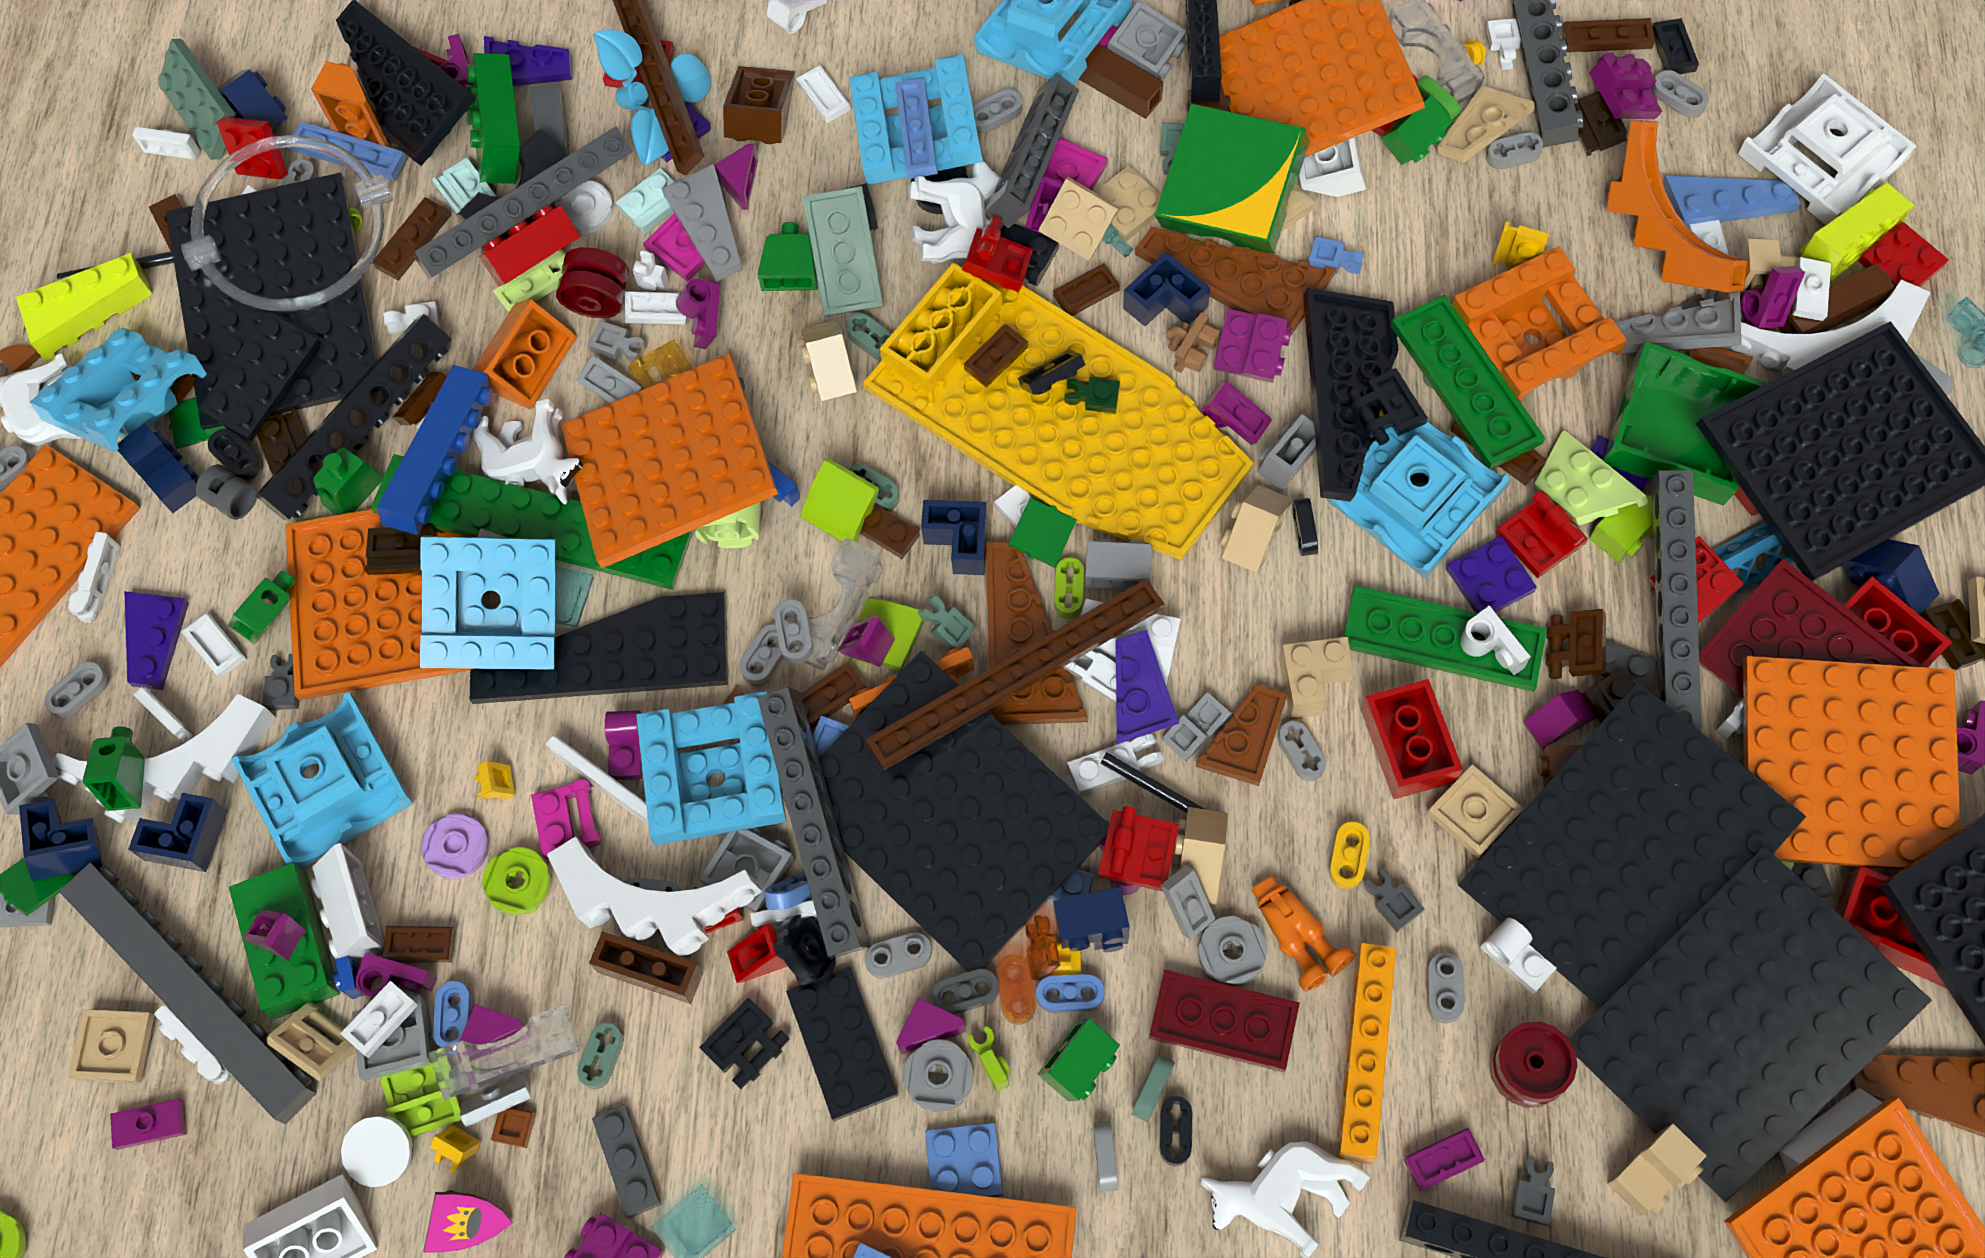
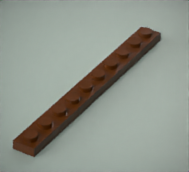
[613,0,705,176]
[865,579,1164,771]

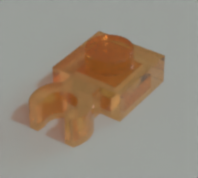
[1025,915,1060,981]

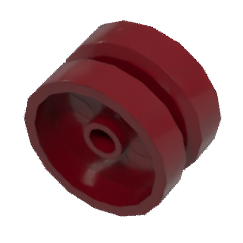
[556,247,630,319]
[1490,1022,1578,1108]

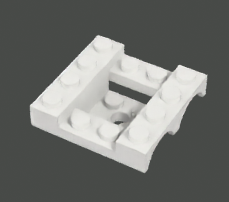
[1738,74,1917,225]

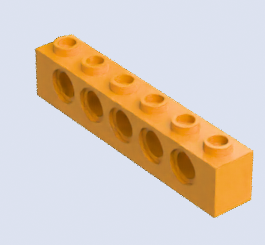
[1336,943,1396,1164]

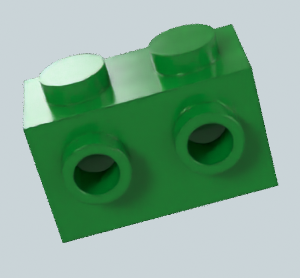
[1380,94,1453,165]
[1037,1018,1120,1101]

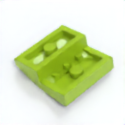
[800,458,879,547]
[844,598,924,672]
[379,1051,461,1137]

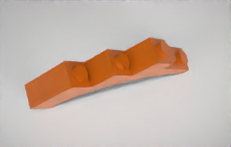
[1607,120,1748,292]

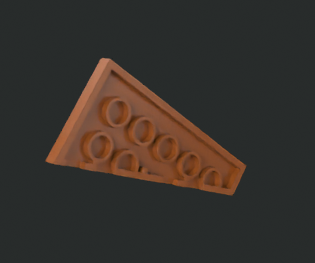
[1135,227,1336,336]
[986,541,1088,725]
[1850,1054,1985,1137]

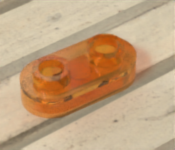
[996,954,1036,1025]

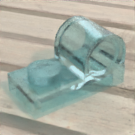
[1946,296,1985,368]

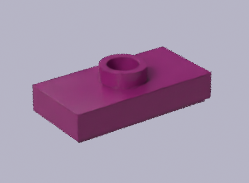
[110,1099,186,1150]
[1403,1128,1485,1192]

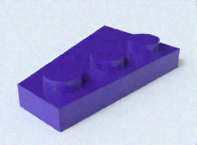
[484,36,572,86]
[124,591,189,690]
[1116,630,1179,744]

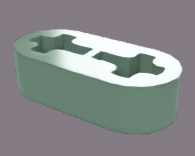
[846,313,892,361]
[848,464,900,511]
[577,1022,624,1089]
[1132,1055,1175,1122]

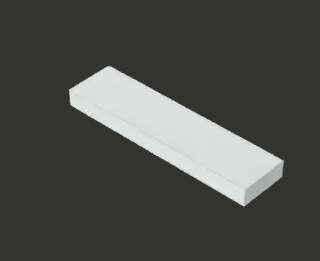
[546,736,648,825]

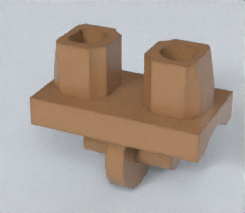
[1166,312,1221,373]

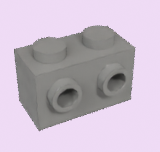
[1257,414,1316,491]
[1085,539,1152,591]

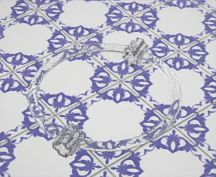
[181,135,393,311]

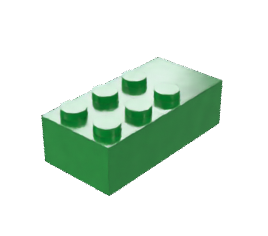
[465,53,520,184]
[229,862,340,1019]

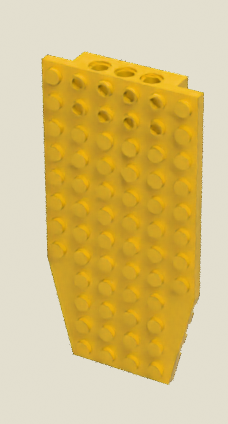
[863,262,1254,561]

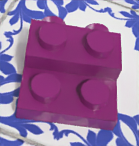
[1589,53,1663,120]
[1213,309,1292,383]
[564,1212,665,1258]

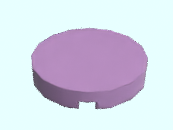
[421,813,490,879]

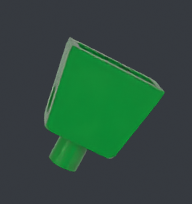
[757,222,818,291]
[313,447,384,515]
[228,570,296,645]
[82,726,145,811]

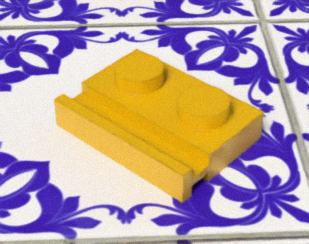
[1492,221,1550,269]

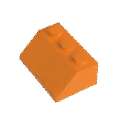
[311,61,391,148]
[473,299,577,409]

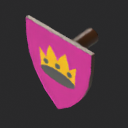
[423,1190,513,1253]

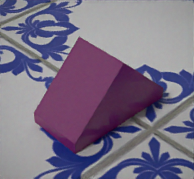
[714,144,758,210]
[1025,175,1064,238]
[838,615,895,667]
[1523,690,1597,749]
[242,909,306,961]
[896,998,966,1055]
[455,1004,530,1063]

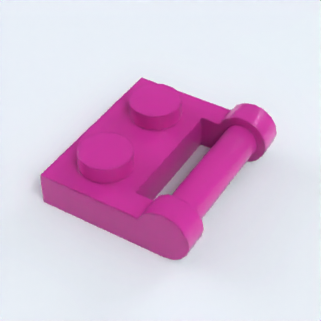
[531,779,601,859]

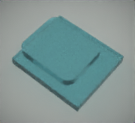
[556,567,594,628]
[651,1184,737,1258]

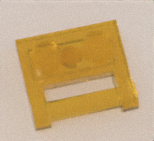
[628,339,693,389]

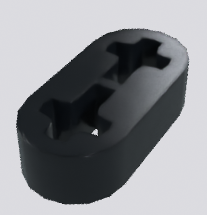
[1292,498,1318,556]
[1159,1096,1192,1166]

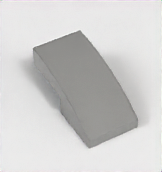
[1162,692,1233,761]

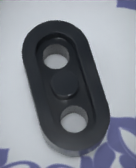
[208,429,262,480]

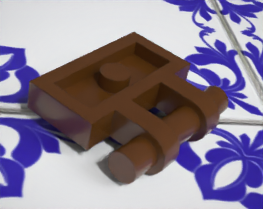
[1546,609,1606,679]

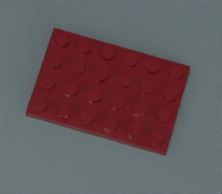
[1699,559,1923,699]

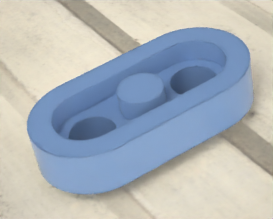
[1036,974,1105,1013]
[433,981,473,1052]

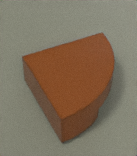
[0,345,41,373]

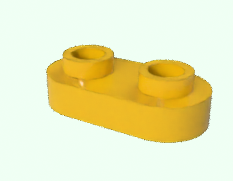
[1329,822,1370,890]

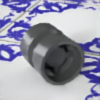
[195,464,258,520]

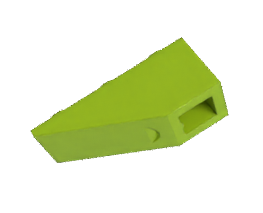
[1589,495,1653,563]

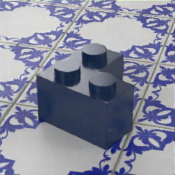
[217,69,288,130]
[1123,252,1210,327]
[118,423,200,513]
[921,500,988,575]
[1844,539,1940,615]
[128,793,228,872]
[19,799,103,881]
[1053,887,1130,953]

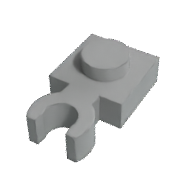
[588,320,646,363]

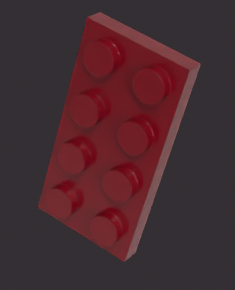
[1149,969,1300,1073]

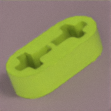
[1054,557,1084,619]

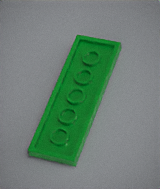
[1391,295,1545,469]
[1343,585,1547,692]

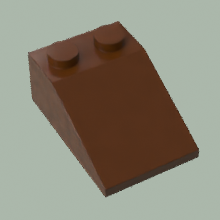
[723,66,795,144]

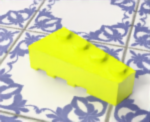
[1799,183,1915,283]
[16,253,153,362]

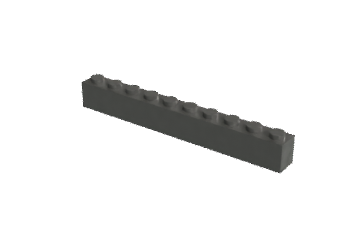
[59,863,317,1124]

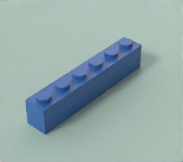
[377,365,493,535]

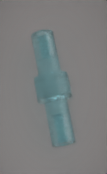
[1102,224,1133,257]

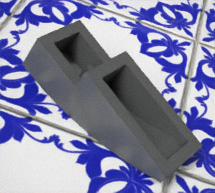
[530,84,570,159]

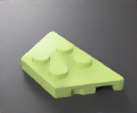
[1535,430,1648,526]

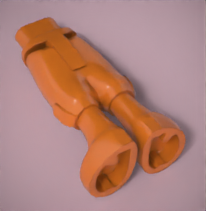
[1251,876,1356,992]

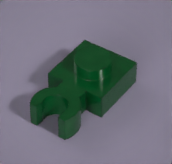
[1064,377,1120,414]

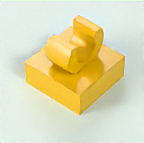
[474,760,515,800]
[1047,942,1081,977]
[430,1125,481,1173]

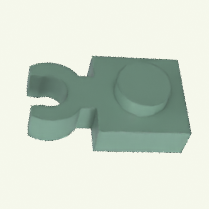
[1160,123,1184,175]
[918,596,976,650]

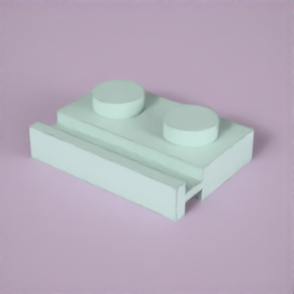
[431,157,497,222]
[615,168,674,234]

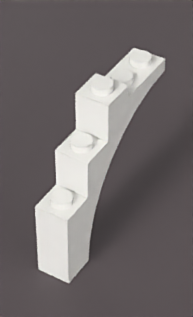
[1725,279,1931,378]
[52,694,276,824]
[547,836,762,957]

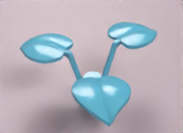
[593,30,711,165]

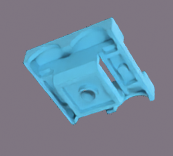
[973,0,1133,85]
[849,54,983,185]
[29,327,207,452]
[1328,421,1510,579]
[420,535,556,669]
[636,691,787,845]
[232,692,414,869]

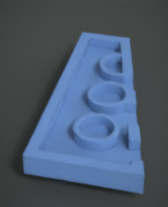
[1663,175,1800,227]

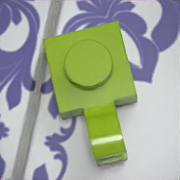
[968,1026,1011,1092]

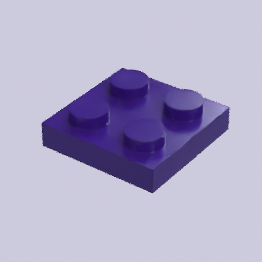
[1446,536,1537,613]

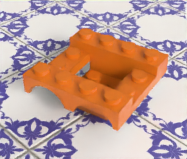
[1451,246,1627,402]

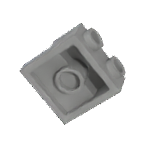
[1107,0,1187,80]
[0,723,59,815]
[699,828,794,913]
[352,994,432,1081]

